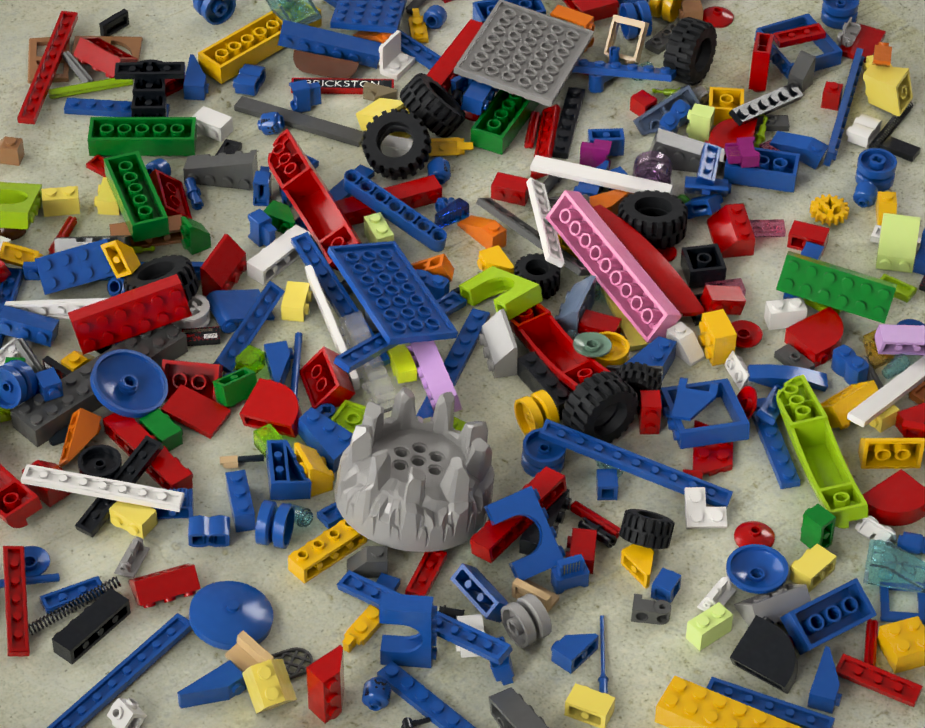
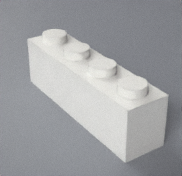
[247,225,312,285]

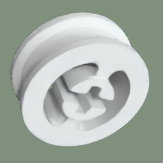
[171,294,211,331]

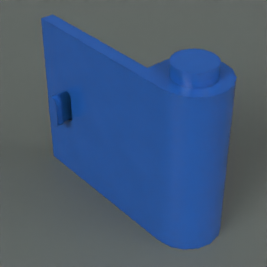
[684,176,732,197]
[206,289,275,333]

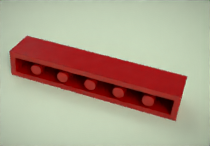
[427,19,483,92]
[336,175,442,226]
[103,413,193,490]
[470,466,567,563]

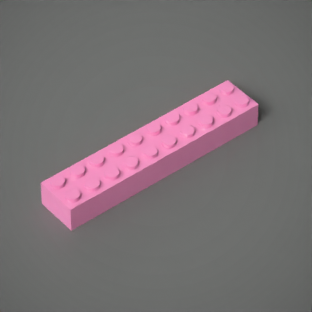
[546,190,682,343]

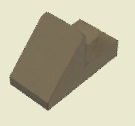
[363,82,398,101]

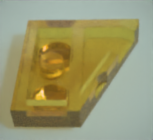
[862,329,902,370]

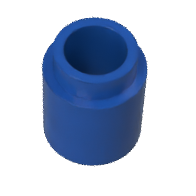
[897,531,925,555]

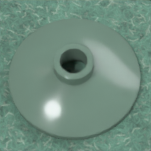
[573,332,612,357]

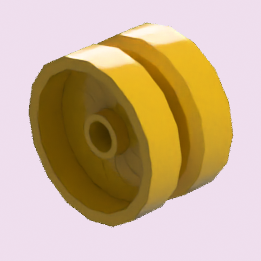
[649,0,683,23]
[592,331,630,368]
[514,390,560,435]

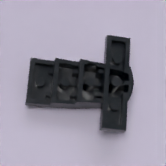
[114,59,185,117]

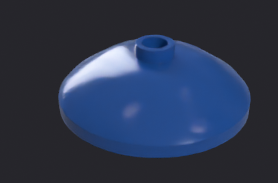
[726,544,789,594]

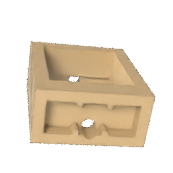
[604,15,649,64]

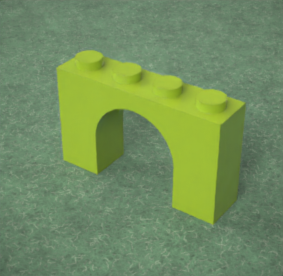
[0,182,42,230]
[459,266,543,320]

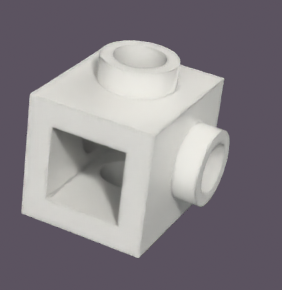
[107,698,147,728]

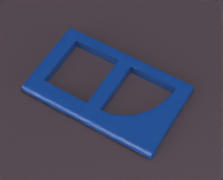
[879,580,925,624]

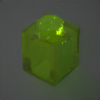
[235,345,265,374]
[253,423,283,458]

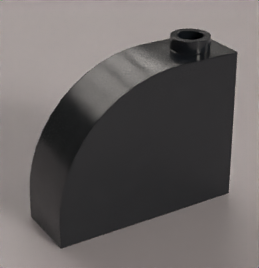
[730,615,798,694]

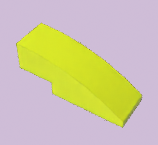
[386,344,417,384]

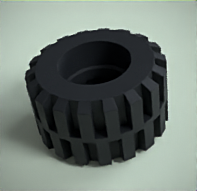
[514,253,561,299]
[615,362,662,413]
[619,509,675,549]

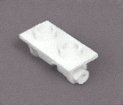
[724,350,755,390]
[855,516,898,549]
[697,576,737,611]

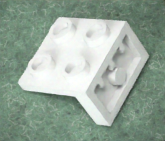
[379,30,415,81]

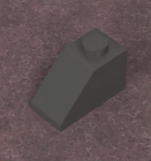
[788,51,816,93]
[347,546,388,578]

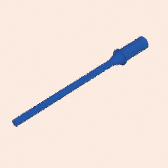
[598,615,609,694]

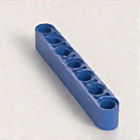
[343,169,447,252]

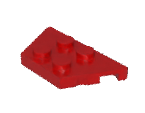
[692,420,733,476]

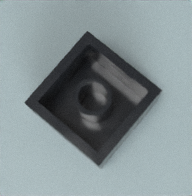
[680,244,727,288]

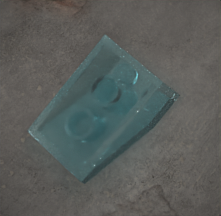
[266,0,322,25]
[863,539,925,593]

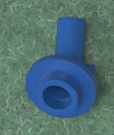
[435,197,455,215]

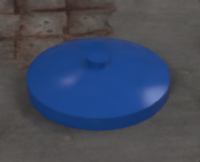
[90,349,168,418]
[189,581,274,650]

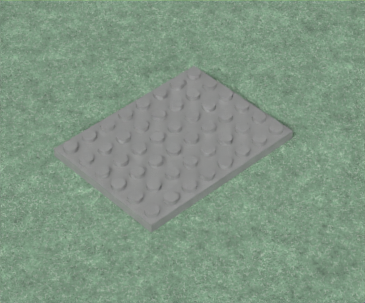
[453,0,594,107]

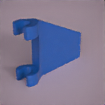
[671,377,719,421]

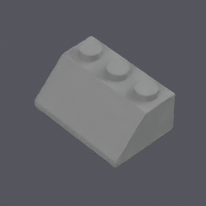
[479,309,518,379]
[734,583,811,626]

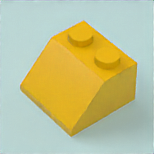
[294,442,335,497]

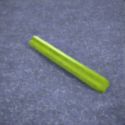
[48,78,133,99]

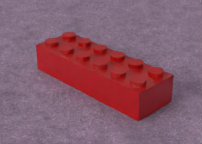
[68,274,192,355]

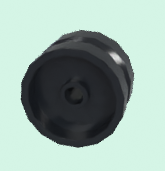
[77,444,122,479]

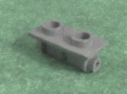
[837,17,861,47]
[114,537,150,578]

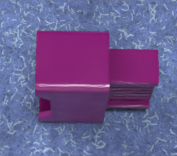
[724,137,760,168]
[579,139,612,169]

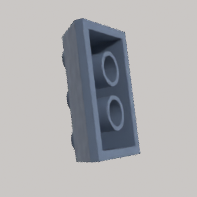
[554,275,596,339]

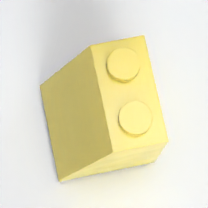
[863,65,913,116]
[356,98,411,138]
[242,659,297,714]

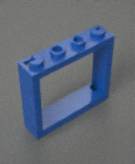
[754,13,843,79]
[660,378,750,449]

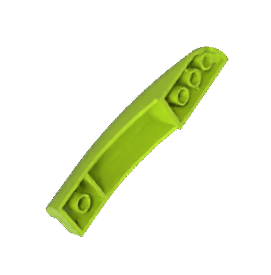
[776,374,868,529]

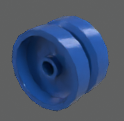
[193,0,236,25]
[619,0,652,40]
[821,0,859,29]
[855,148,897,192]
[0,359,38,409]
[521,428,566,477]
[255,500,295,549]

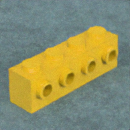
[288,519,367,584]

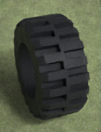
[663,17,717,86]
[400,73,466,138]
[362,109,432,180]
[618,190,688,250]
[123,255,199,302]
[562,371,638,443]

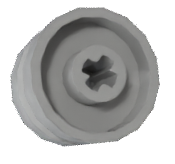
[501,594,552,648]

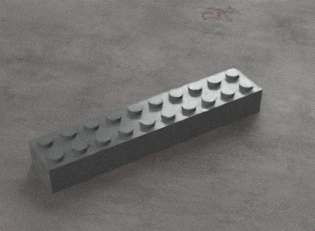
[11,323,188,447]

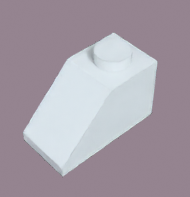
[666,322,705,367]

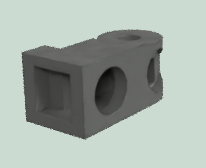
[631,594,671,625]

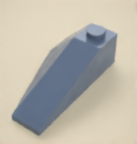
[633,85,700,135]

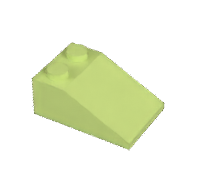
[875,213,921,273]

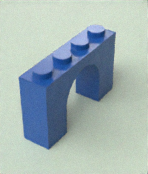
[484,486,566,580]
[379,593,437,668]

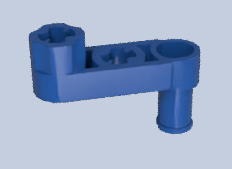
[588,46,621,93]

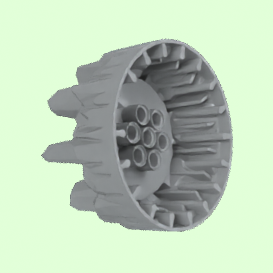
[335,386,495,552]

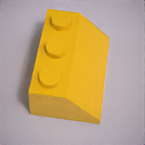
[820,380,878,430]
[858,438,925,469]

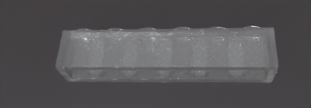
[338,311,396,413]

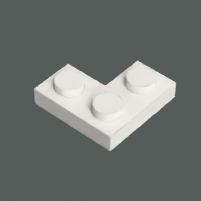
[684,487,727,529]

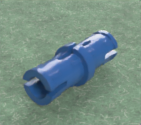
[184,177,204,210]

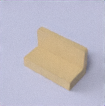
[512,578,559,612]
[225,630,274,672]

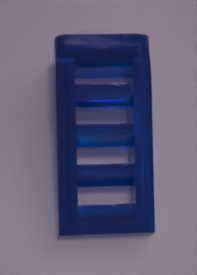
[435,197,469,228]

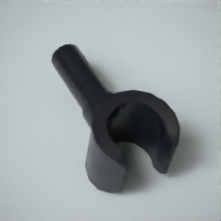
[401,717,430,728]

